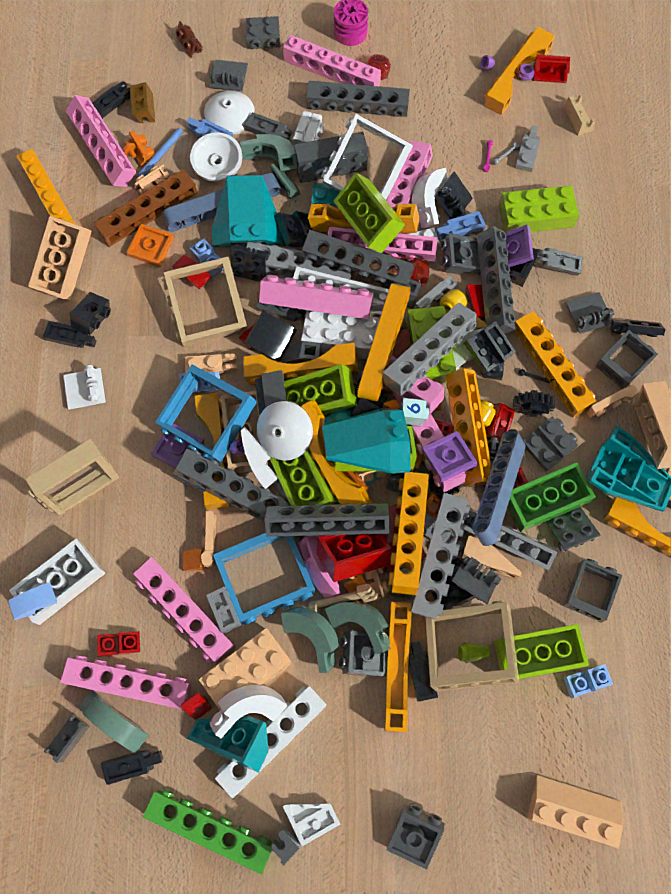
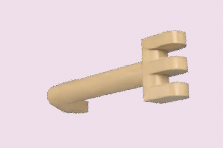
[308,584,378,614]

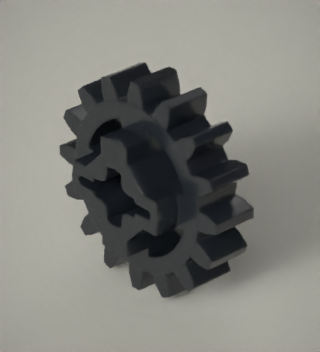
[513,390,555,417]

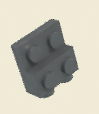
[246,16,281,49]
[440,233,481,275]
[523,416,578,471]
[339,631,388,677]
[387,804,445,870]

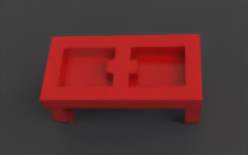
[533,54,570,83]

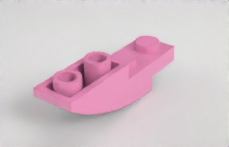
[297,535,340,598]

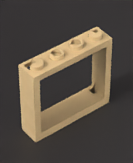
[162,257,248,346]
[25,438,120,515]
[426,600,519,691]

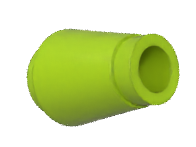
[458,643,490,663]

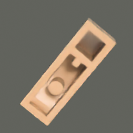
[460,535,522,580]

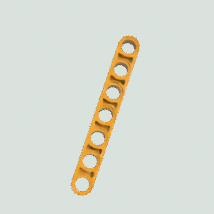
[358,284,410,401]

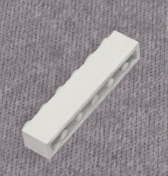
[293,267,389,315]

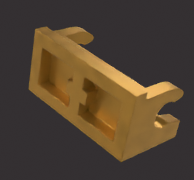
[130,82,155,123]

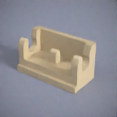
[564,94,595,136]

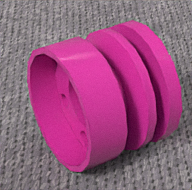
[334,0,369,46]

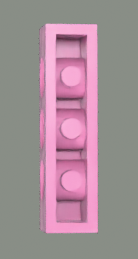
[383,355,444,414]

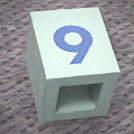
[399,398,429,426]

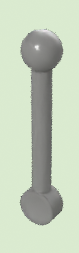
[492,142,520,165]

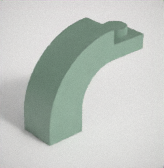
[240,134,298,171]
[325,601,391,654]
[281,607,340,673]
[79,690,149,753]

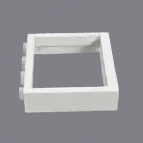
[321,114,413,200]

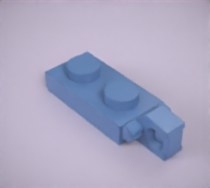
[186,117,233,138]
[436,211,486,240]

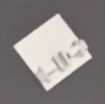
[63,365,106,410]

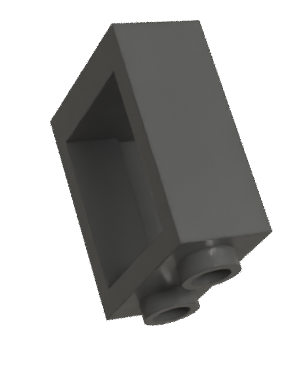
[596,330,658,389]
[563,559,623,623]

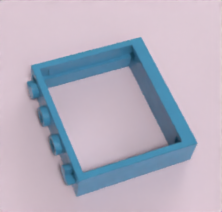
[155,364,258,462]
[213,533,315,625]

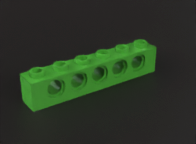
[143,789,272,875]

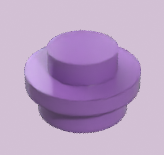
[517,64,534,80]

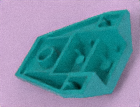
[212,175,284,247]
[322,408,410,473]
[586,426,671,512]

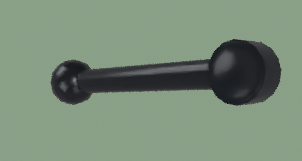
[518,369,554,384]

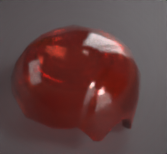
[366,54,391,81]
[410,258,429,286]

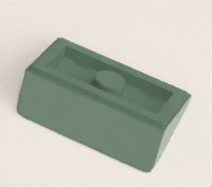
[271,164,301,199]

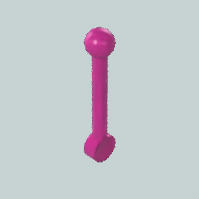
[483,140,493,172]

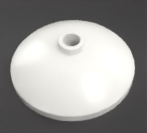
[204,91,255,134]
[190,132,243,182]
[257,401,313,461]

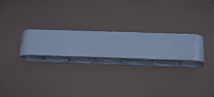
[162,173,281,231]
[472,429,526,546]

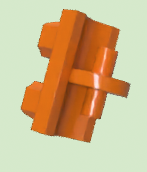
[123,130,154,166]

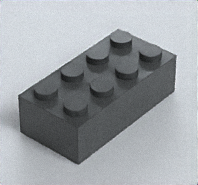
[294,132,368,183]

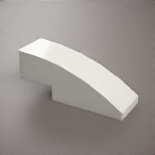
[241,427,278,489]

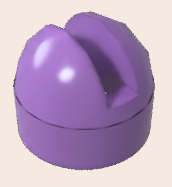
[480,55,495,70]
[230,439,245,455]

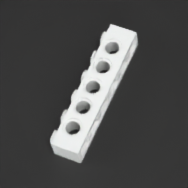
[215,686,327,798]

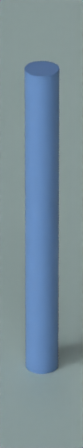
[136,128,183,178]

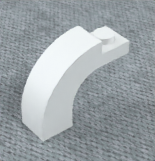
[412,168,448,228]
[210,685,288,738]

